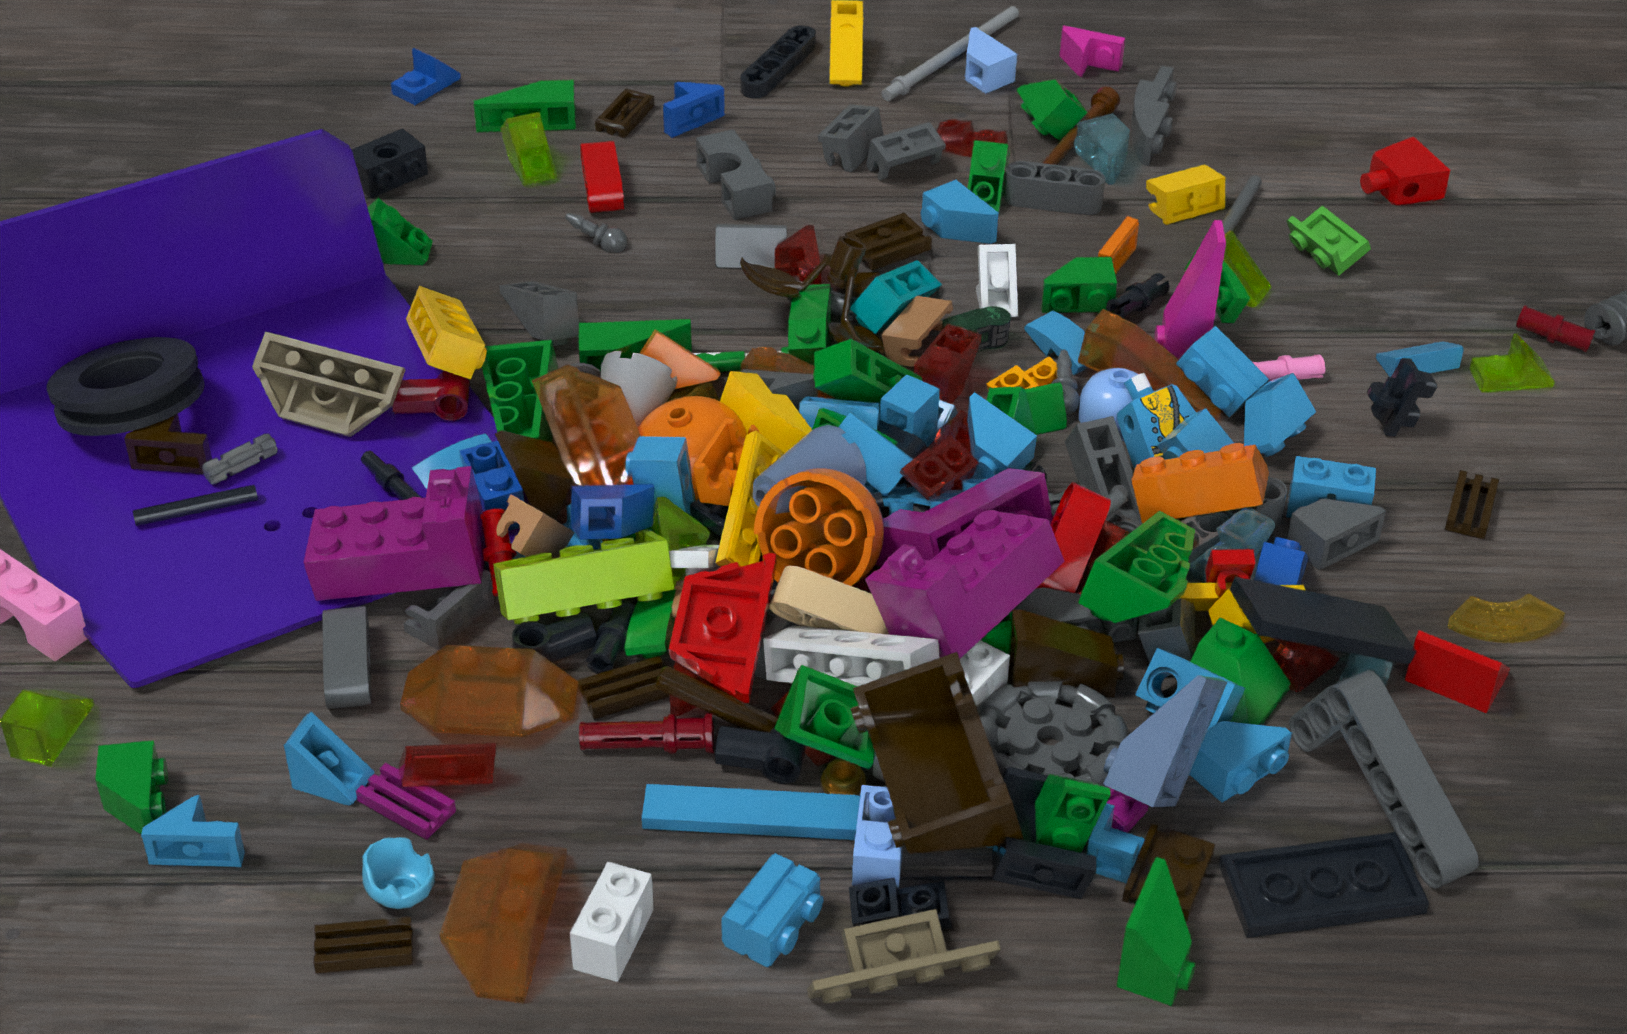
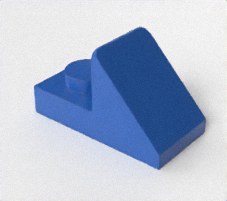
[391,48,461,105]
[663,82,725,138]

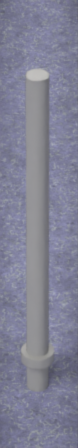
[881,6,1019,101]

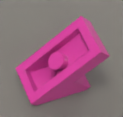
[1060,25,1125,77]

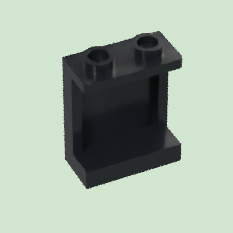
[992,767,1097,899]

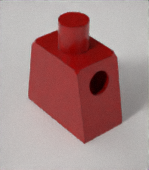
[1360,137,1451,205]

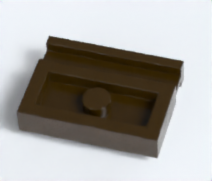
[845,212,932,270]
[1122,823,1215,922]

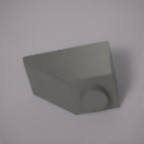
[1287,498,1386,571]

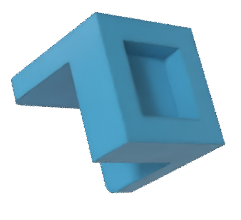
[1087,803,1145,883]

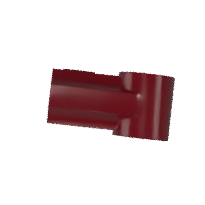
[392,371,470,421]

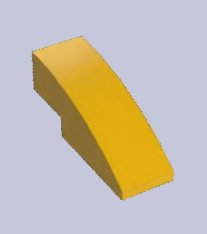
[720,371,812,454]

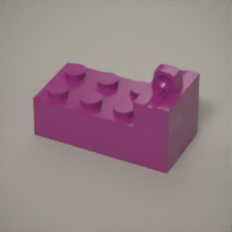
[303,466,486,601]
[875,468,1053,568]
[865,510,1064,659]

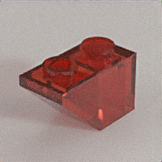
[914,324,982,404]

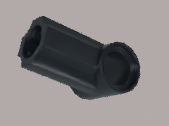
[512,612,597,679]
[715,726,807,784]

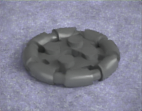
[978,681,1129,787]

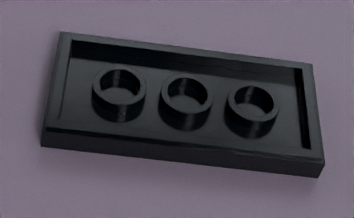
[1230,577,1416,664]
[1219,832,1429,938]

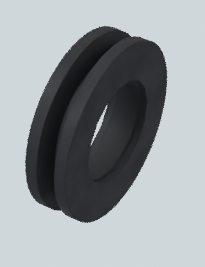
[47,337,205,436]

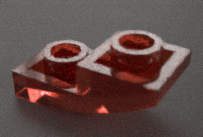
[936,119,1008,158]
[899,435,979,501]

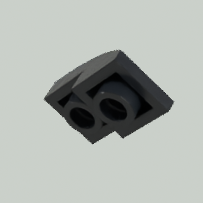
[849,878,953,930]

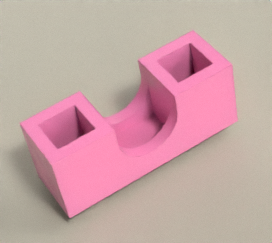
[0,549,87,662]

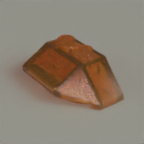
[532,364,641,486]
[400,645,579,737]
[440,843,567,1003]

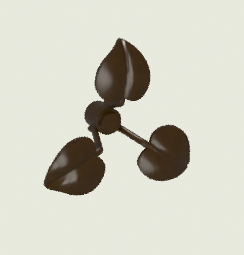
[740,236,885,354]

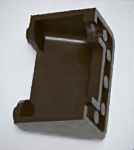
[850,652,1023,854]

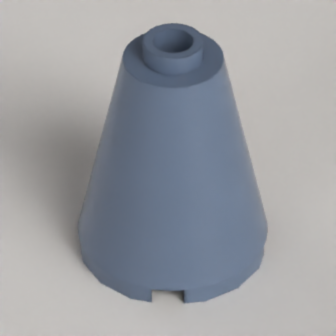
[753,425,866,514]

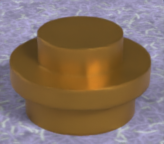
[821,758,866,795]

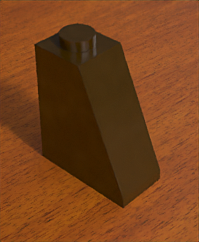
[1008,610,1124,698]

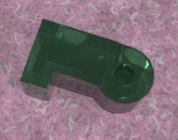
[940,306,1011,366]

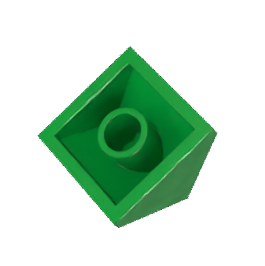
[774,664,875,769]

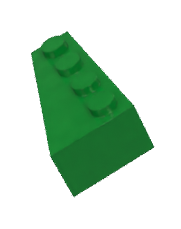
[482,340,559,443]

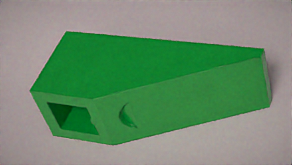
[579,319,692,371]

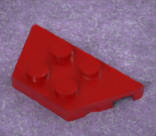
[669,553,777,703]

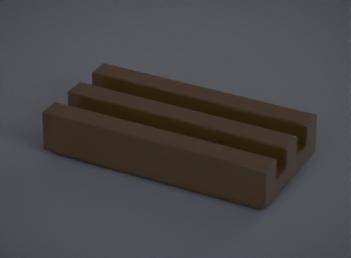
[595,89,655,139]
[1445,470,1499,539]
[578,656,672,719]
[313,916,413,974]

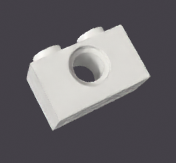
[570,862,654,982]

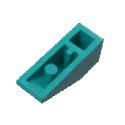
[850,260,942,334]

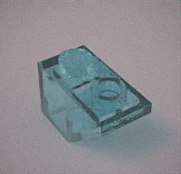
[1074,113,1130,185]

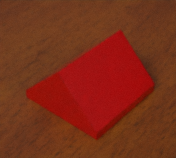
[1405,630,1510,714]

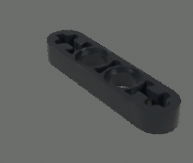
[740,25,816,99]

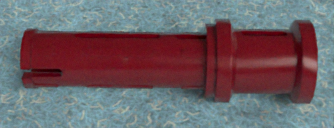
[579,713,714,754]

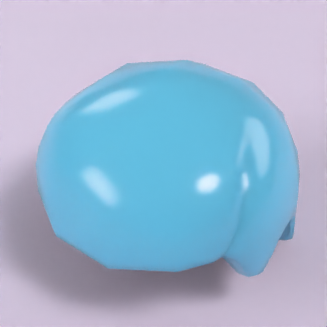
[362,837,435,909]

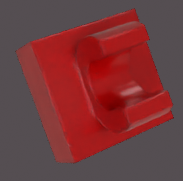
[1205,549,1255,597]

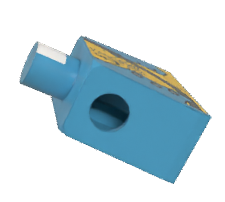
[1117,373,1196,469]

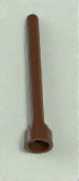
[1042,86,1120,165]

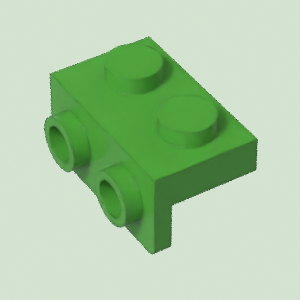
[1286,206,1371,276]

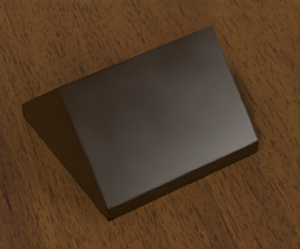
[495,430,573,520]

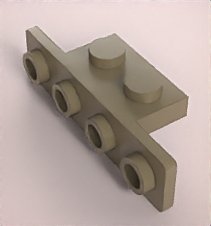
[807,909,1001,1004]

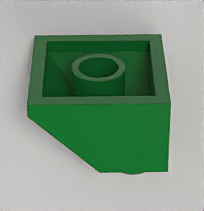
[1190,618,1291,725]
[1116,857,1196,1006]

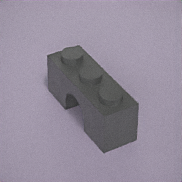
[696,129,776,220]

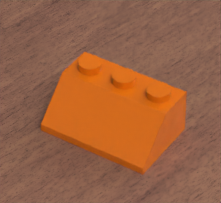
[1131,443,1269,524]

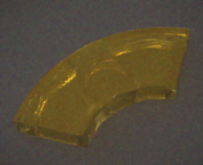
[1447,594,1565,643]

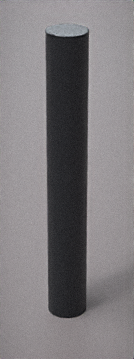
[132,484,258,526]

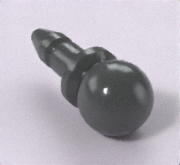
[565,213,628,253]
[1051,349,1080,416]

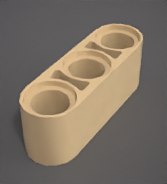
[769,566,889,634]

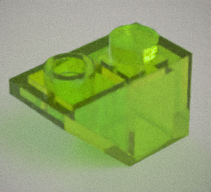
[500,112,557,186]

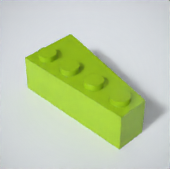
[493,529,674,624]

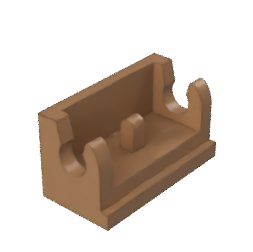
[882,296,953,367]
[496,495,575,559]

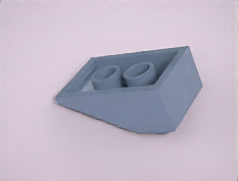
[1103,675,1227,807]

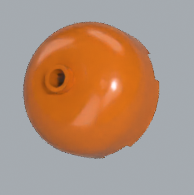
[631,396,747,500]
[754,468,884,586]

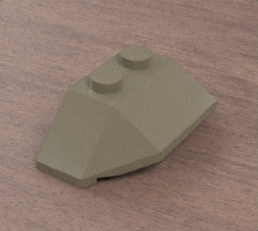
[252,331,406,437]

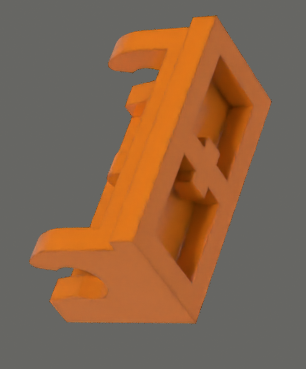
[692,418,760,506]

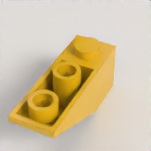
[830,0,863,86]

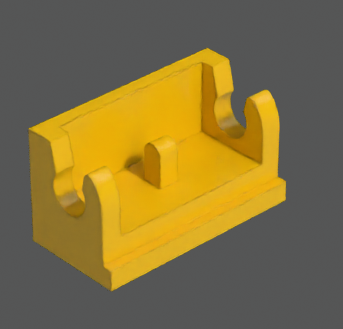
[1146,164,1226,225]

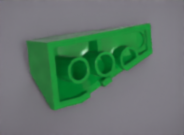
[1078,511,1195,623]

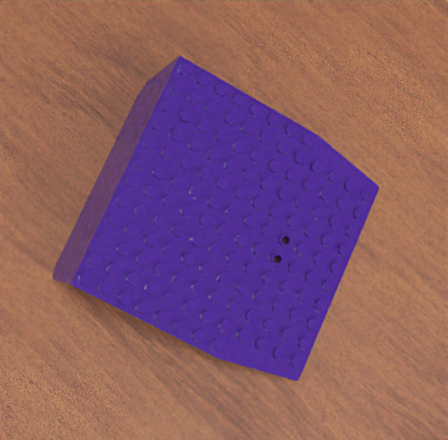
[0,129,531,688]

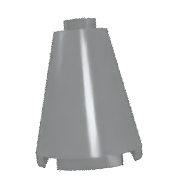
[596,351,678,464]

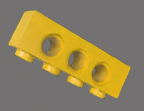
[406,286,487,380]

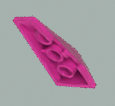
[1155,220,1226,363]

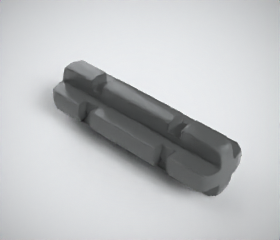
[202,434,278,484]

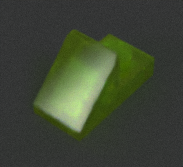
[1469,333,1555,393]
[652,497,710,588]

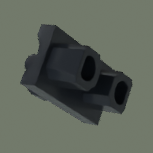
[1367,358,1438,436]

